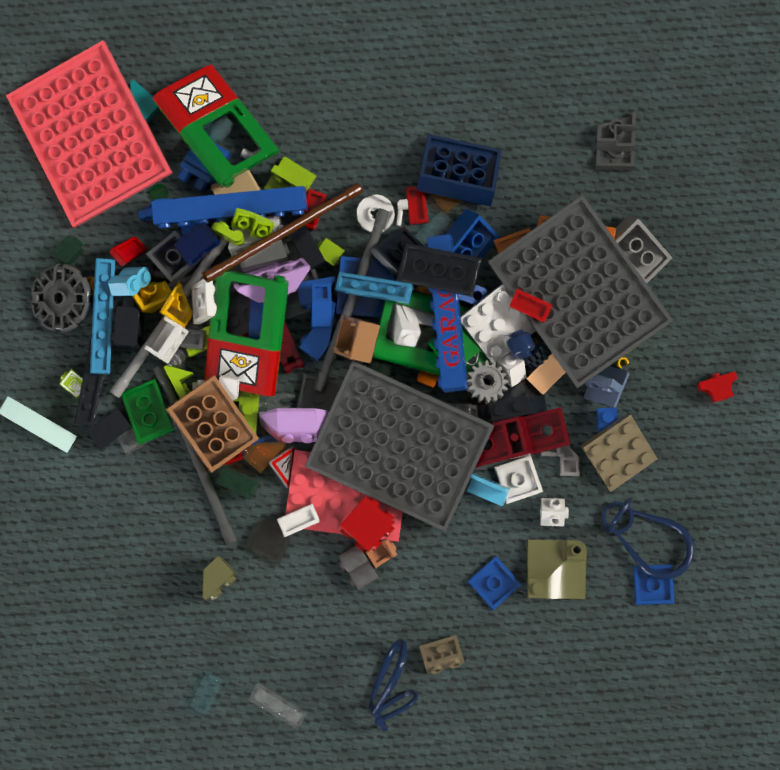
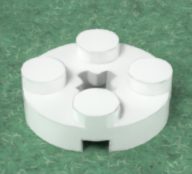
[357,195,395,233]

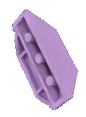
[231,258,310,303]
[259,408,329,443]

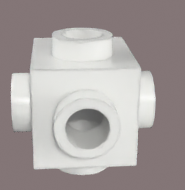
[540,498,569,526]

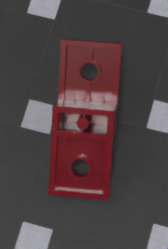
[475,407,571,468]

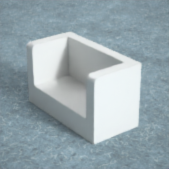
[144,316,189,364]

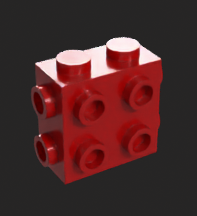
[339,496,395,552]

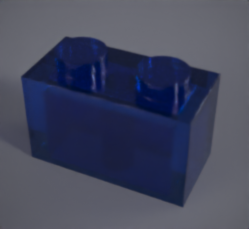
[174,222,221,267]

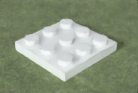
[461,284,536,364]

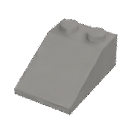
[615,214,672,283]

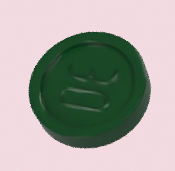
[150,184,169,201]

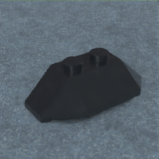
[469,380,547,423]

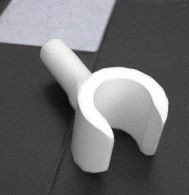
[396,199,408,226]

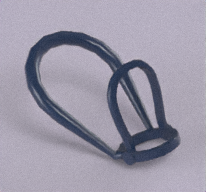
[368,639,418,732]

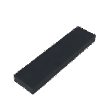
[280,213,326,271]

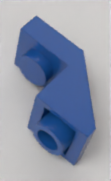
[311,283,332,327]

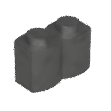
[338,546,379,590]

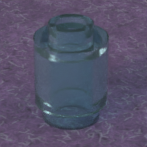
[206,115,234,143]

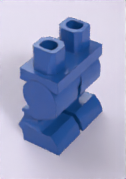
[178,143,231,193]

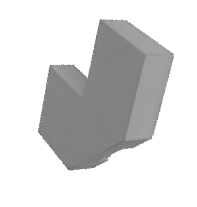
[541,446,580,476]

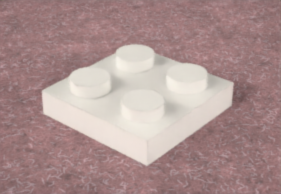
[191,279,217,324]

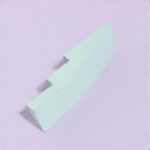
[0,396,77,452]

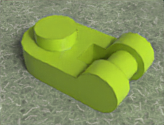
[211,221,245,246]

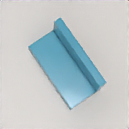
[467,473,510,506]

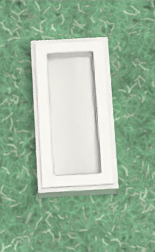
[277,504,320,537]

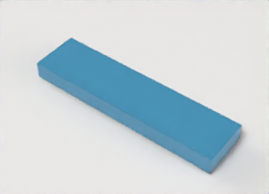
[335,272,413,304]

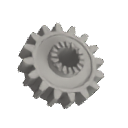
[467,360,509,404]

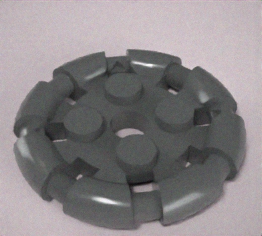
[30,264,92,333]

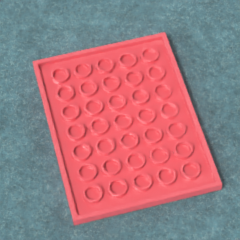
[6,40,172,228]

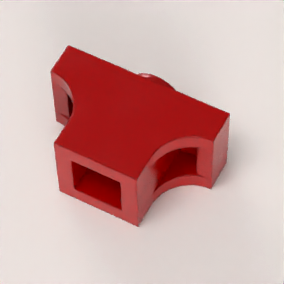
[696,371,738,403]

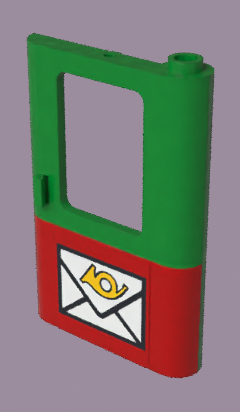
[153,64,280,188]
[204,270,289,396]

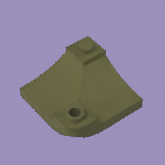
[527,540,587,599]

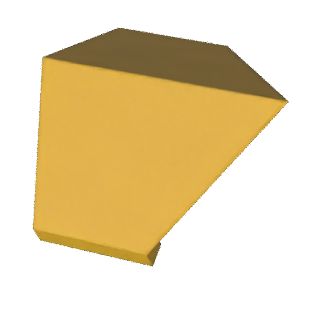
[159,280,193,328]
[132,281,172,313]

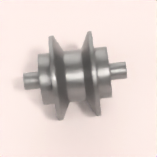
[165,349,185,368]

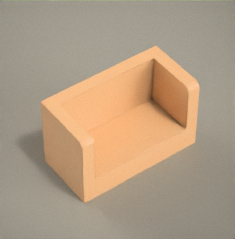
[527,353,566,394]

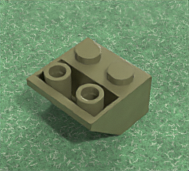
[203,556,237,600]

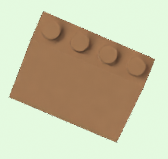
[165,375,259,473]

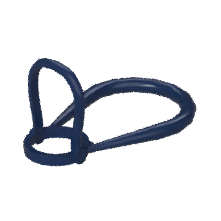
[602,497,694,579]

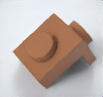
[364,539,397,569]

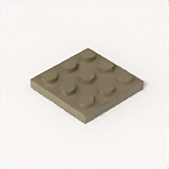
[581,413,657,492]

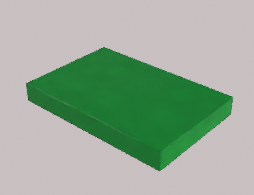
[121,379,175,445]

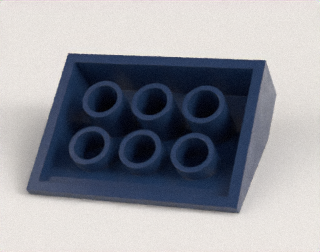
[416,134,502,206]

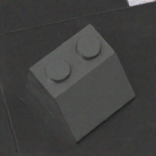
[146,231,200,283]

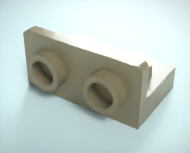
[419,635,464,674]

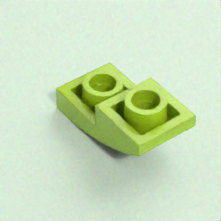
[231,208,274,238]

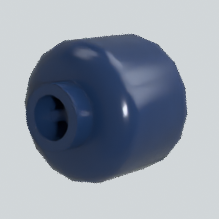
[506,330,535,360]

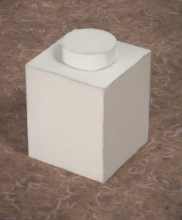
[497,353,526,387]

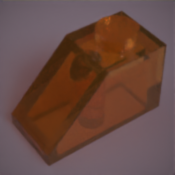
[243,442,287,474]

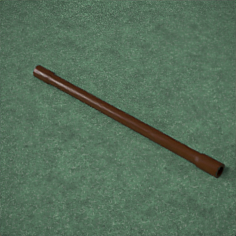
[202,183,363,283]

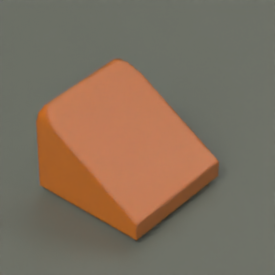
[416,371,438,389]

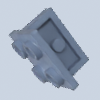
[584,366,629,408]

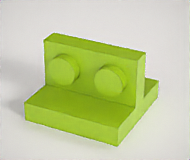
[264,156,316,193]

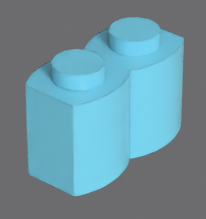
[108,267,151,296]

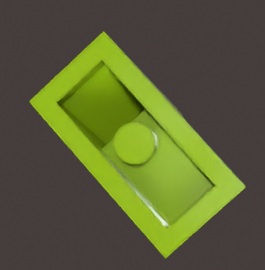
[164,365,194,398]

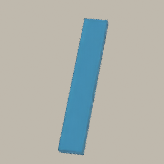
[90,258,115,375]

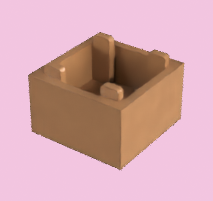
[333,315,380,363]

